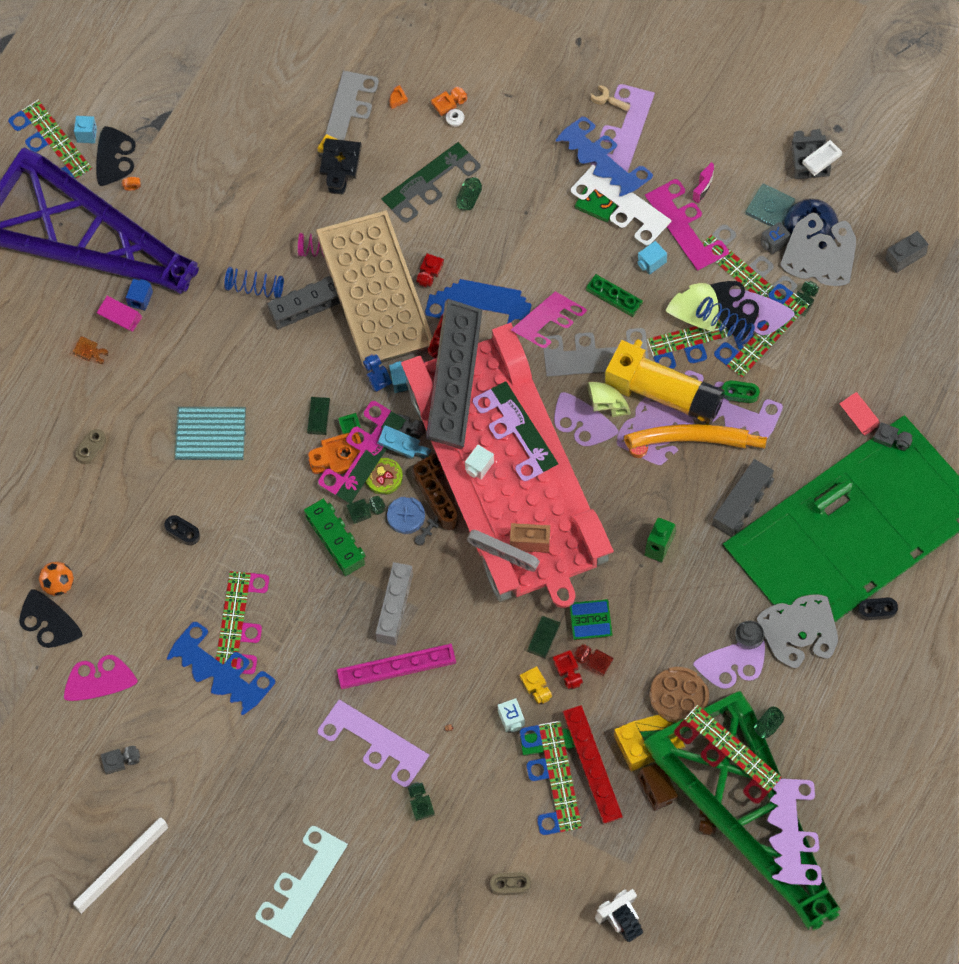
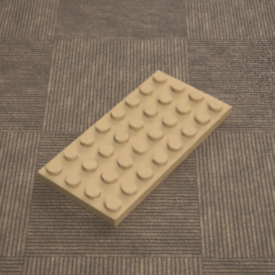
[316,210,432,367]

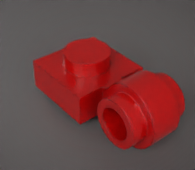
[416,253,444,288]
[552,650,583,690]

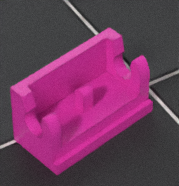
[97,296,142,332]

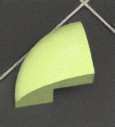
[666,283,718,332]
[587,382,631,417]

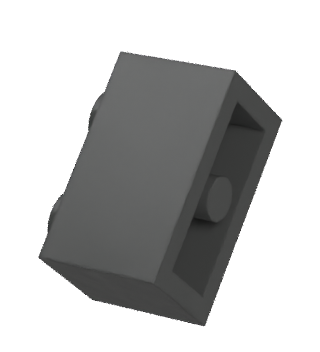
[885,231,929,273]

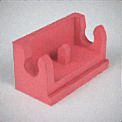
[840,392,880,436]

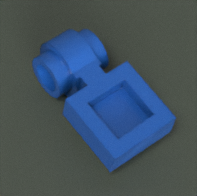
[363,354,392,392]

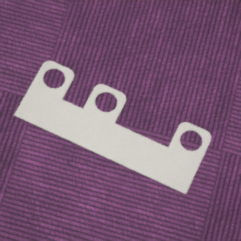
[571,165,672,245]

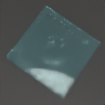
[745,183,795,227]

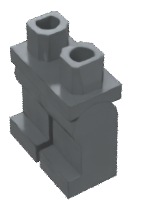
[791,129,831,179]

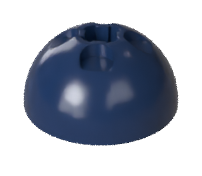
[784,198,839,249]

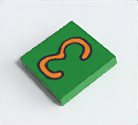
[575,186,618,223]

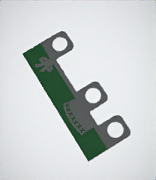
[381,142,481,223]

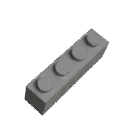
[376,562,413,646]

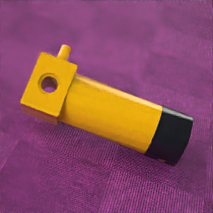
[605,339,725,425]

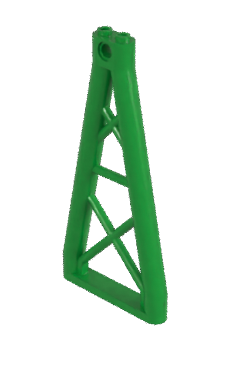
[644,691,841,931]

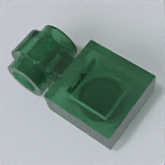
[796,280,820,317]
[346,496,386,524]
[407,782,435,821]

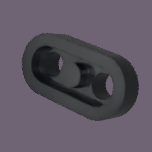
[164,515,200,545]
[858,597,898,620]

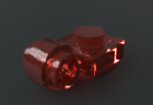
[574,644,614,677]

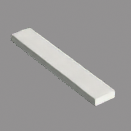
[73,818,168,913]

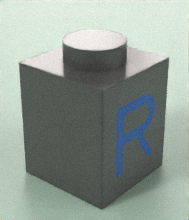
[761,222,791,255]

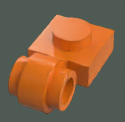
[431,87,467,116]

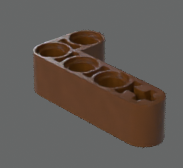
[413,454,458,530]

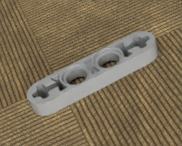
[467,530,540,572]

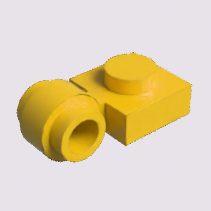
[520,666,552,704]

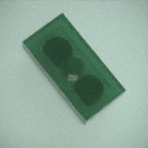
[307,397,330,435]

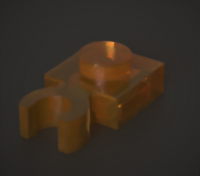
[73,336,109,364]

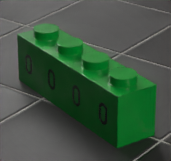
[304,498,366,577]

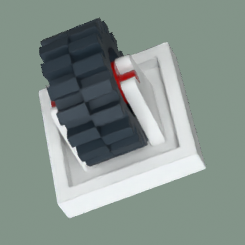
[595,889,643,942]

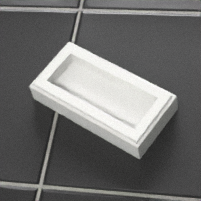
[802,140,842,176]

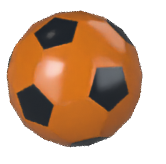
[39,562,74,596]

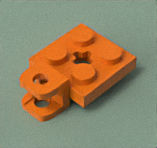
[308,432,362,477]

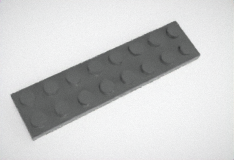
[426,299,482,449]

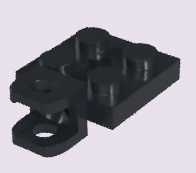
[320,138,362,195]

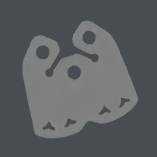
[780,213,856,286]
[757,595,838,668]

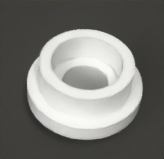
[446,109,464,127]

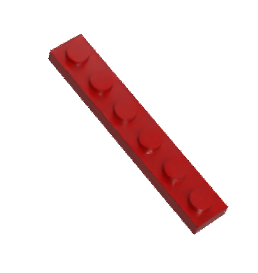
[562,705,623,825]

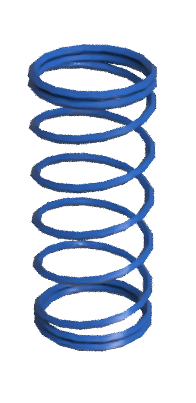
[224,267,284,298]
[696,296,755,345]

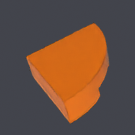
[390,85,408,109]

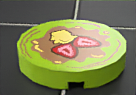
[366,458,403,495]

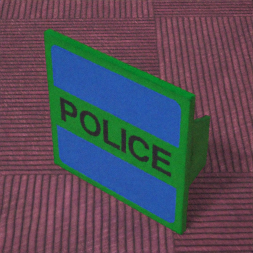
[570,599,613,640]

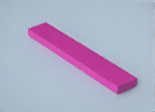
[337,643,456,690]

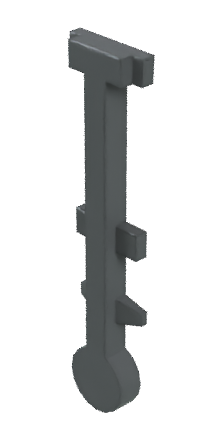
[415,502,455,546]

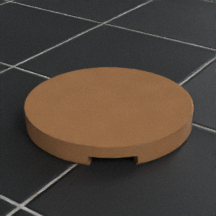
[649,667,709,723]

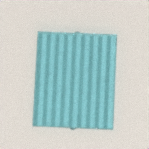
[175,407,246,460]

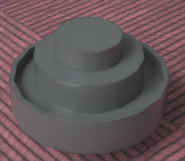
[735,620,764,649]

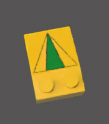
[614,715,685,772]

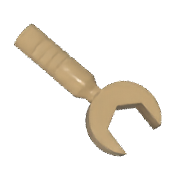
[591,85,631,112]

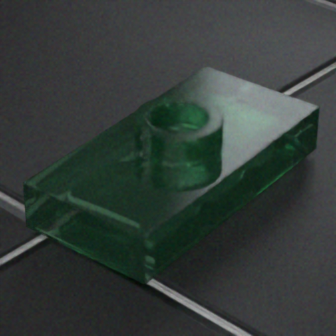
[527,616,561,659]

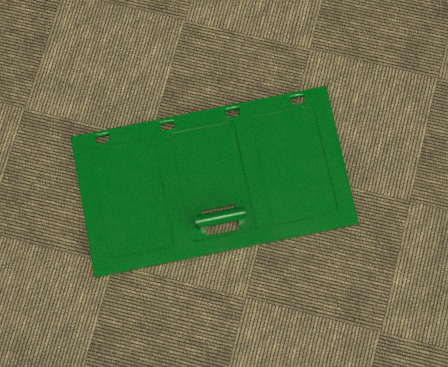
[723,415,959,640]

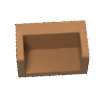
[510,523,550,553]

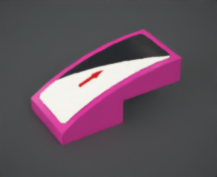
[693,162,714,203]

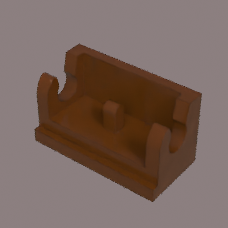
[637,763,678,811]

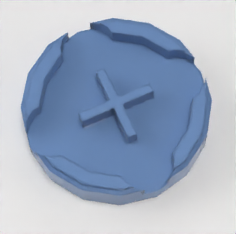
[387,497,425,534]

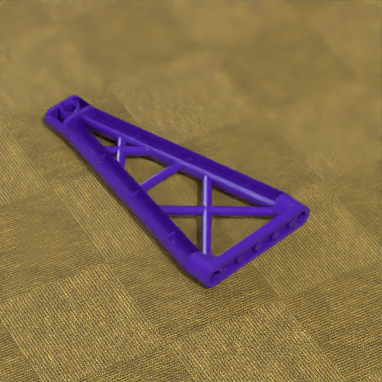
[0,147,199,294]

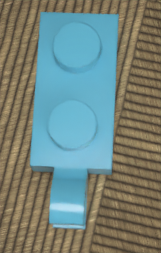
[377,425,431,459]

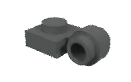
[397,414,425,439]
[873,422,913,451]
[100,746,141,775]

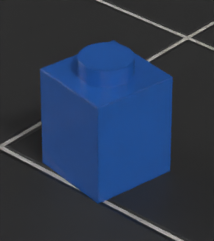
[126,279,153,311]

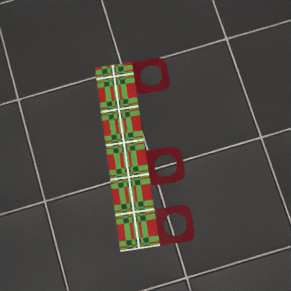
[674,705,782,804]

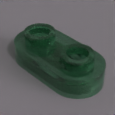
[456,177,482,211]
[754,706,784,739]

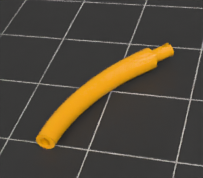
[624,424,767,449]

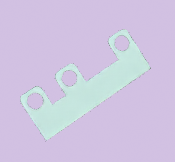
[256,826,348,938]

